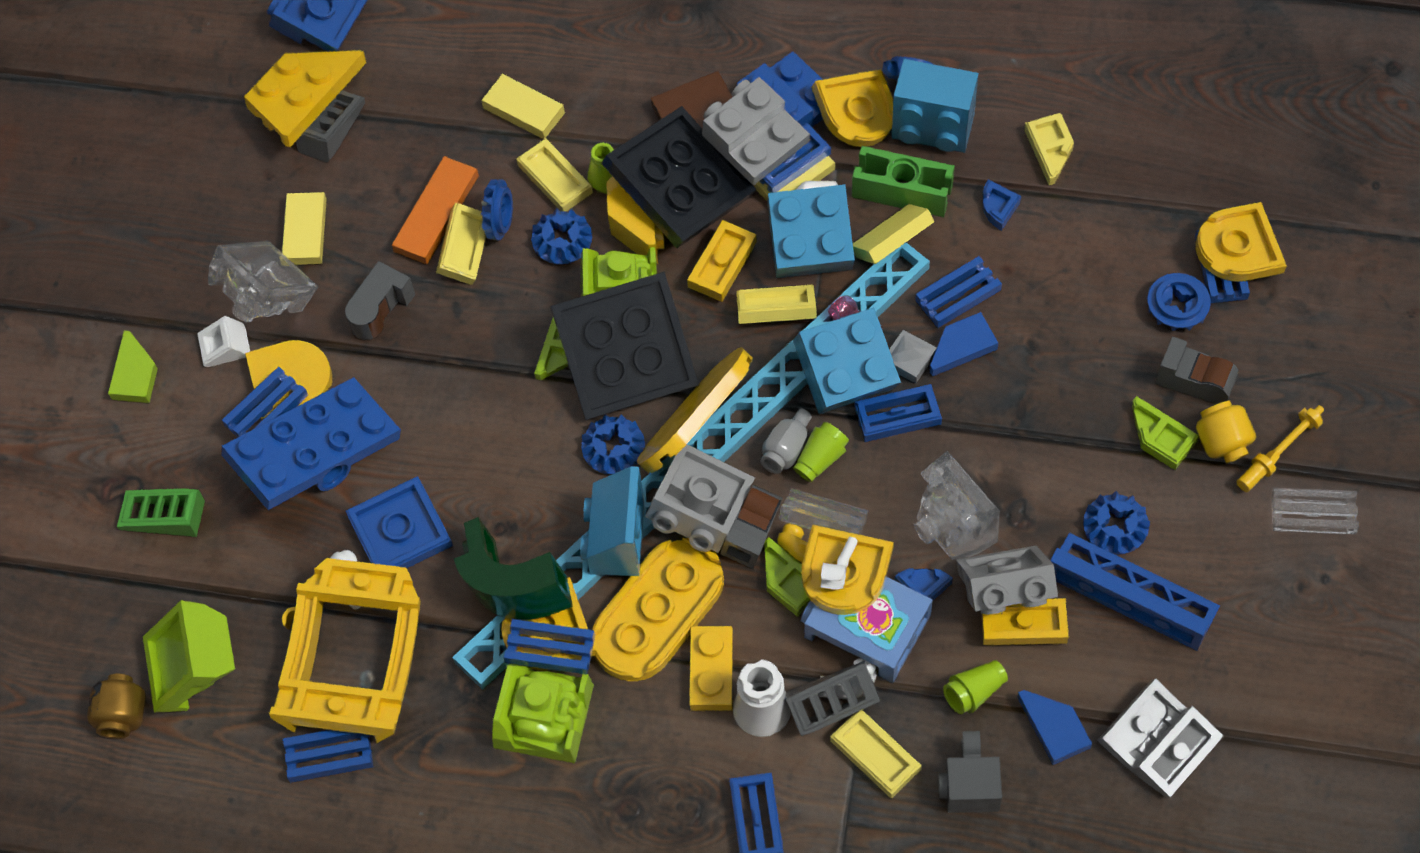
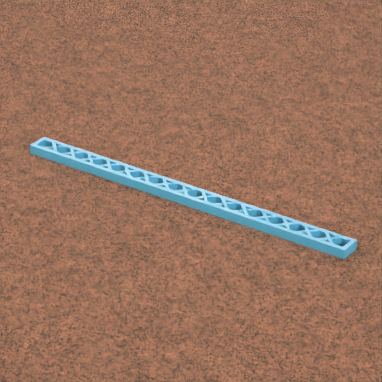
[452,243,930,690]

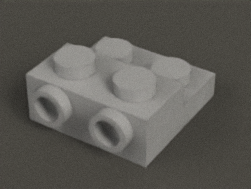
[702,77,810,186]
[645,444,755,553]
[956,545,1058,614]

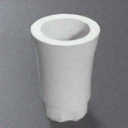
[733,660,791,737]

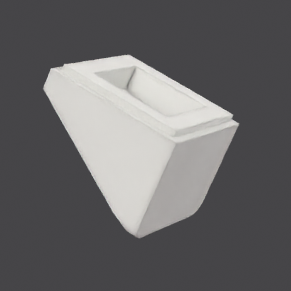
[197,316,250,367]

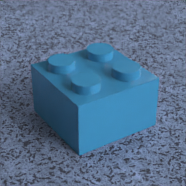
[892,59,979,153]
[767,184,855,278]
[793,307,901,414]

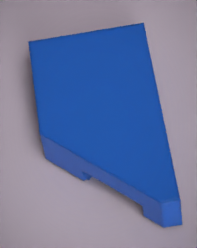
[930,312,998,377]
[1017,690,1092,765]

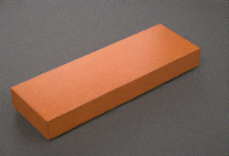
[392,156,479,265]

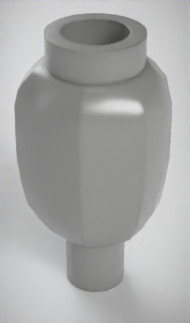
[760,409,812,474]

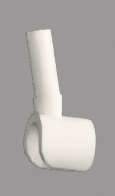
[821,537,858,590]

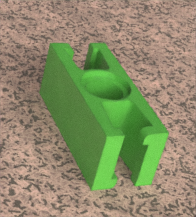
[852,146,955,217]

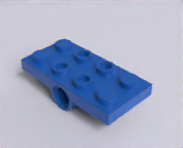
[221,377,401,510]

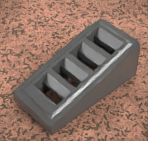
[296,90,365,162]
[786,661,880,736]

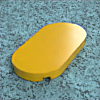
[637,347,753,473]
[593,538,724,681]

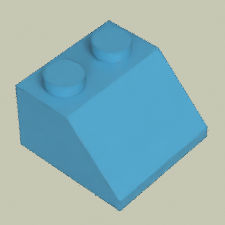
[580,466,645,576]

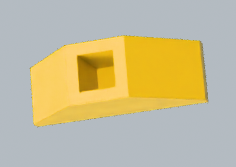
[606,176,664,264]

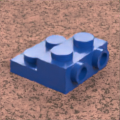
[267,0,368,52]
[736,52,823,127]

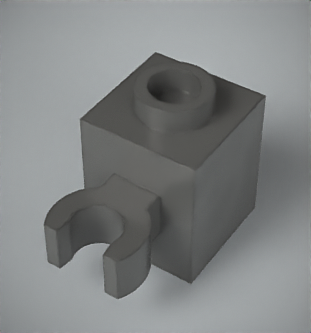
[938,731,1002,813]

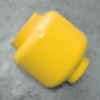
[1196,400,1256,463]

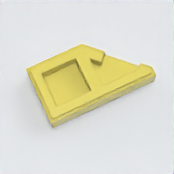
[1024,113,1074,186]

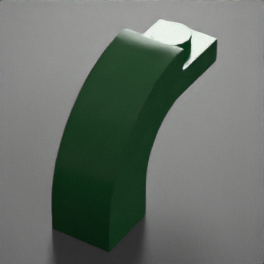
[454,517,573,620]

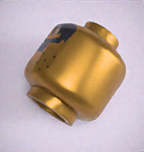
[87,674,146,739]

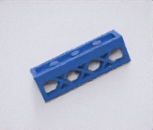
[1050,533,1220,651]

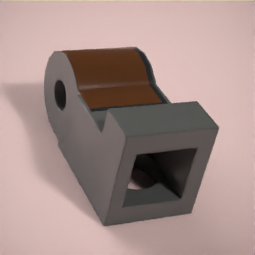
[345,261,416,340]
[1156,336,1239,403]
[720,484,783,569]

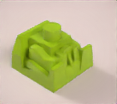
[580,247,657,297]
[143,600,235,712]
[492,664,594,763]

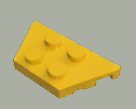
[244,50,366,147]

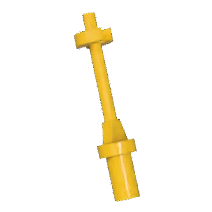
[1236,405,1324,492]

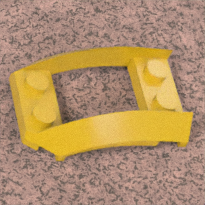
[269,558,420,744]

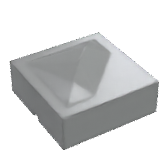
[889,330,937,383]

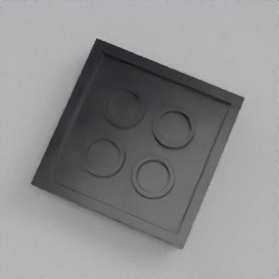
[601,106,757,249]
[550,271,699,420]

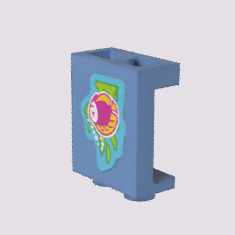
[801,577,933,683]

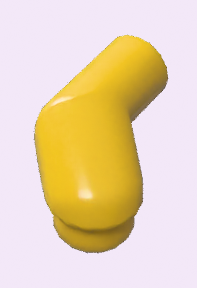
[777,523,808,563]

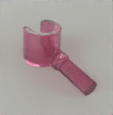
[828,295,883,328]

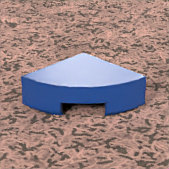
[982,179,1021,231]
[894,568,953,600]

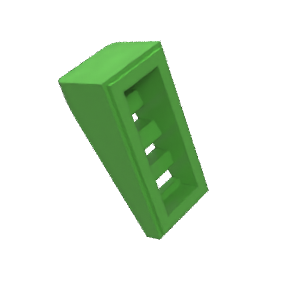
[117,489,205,537]

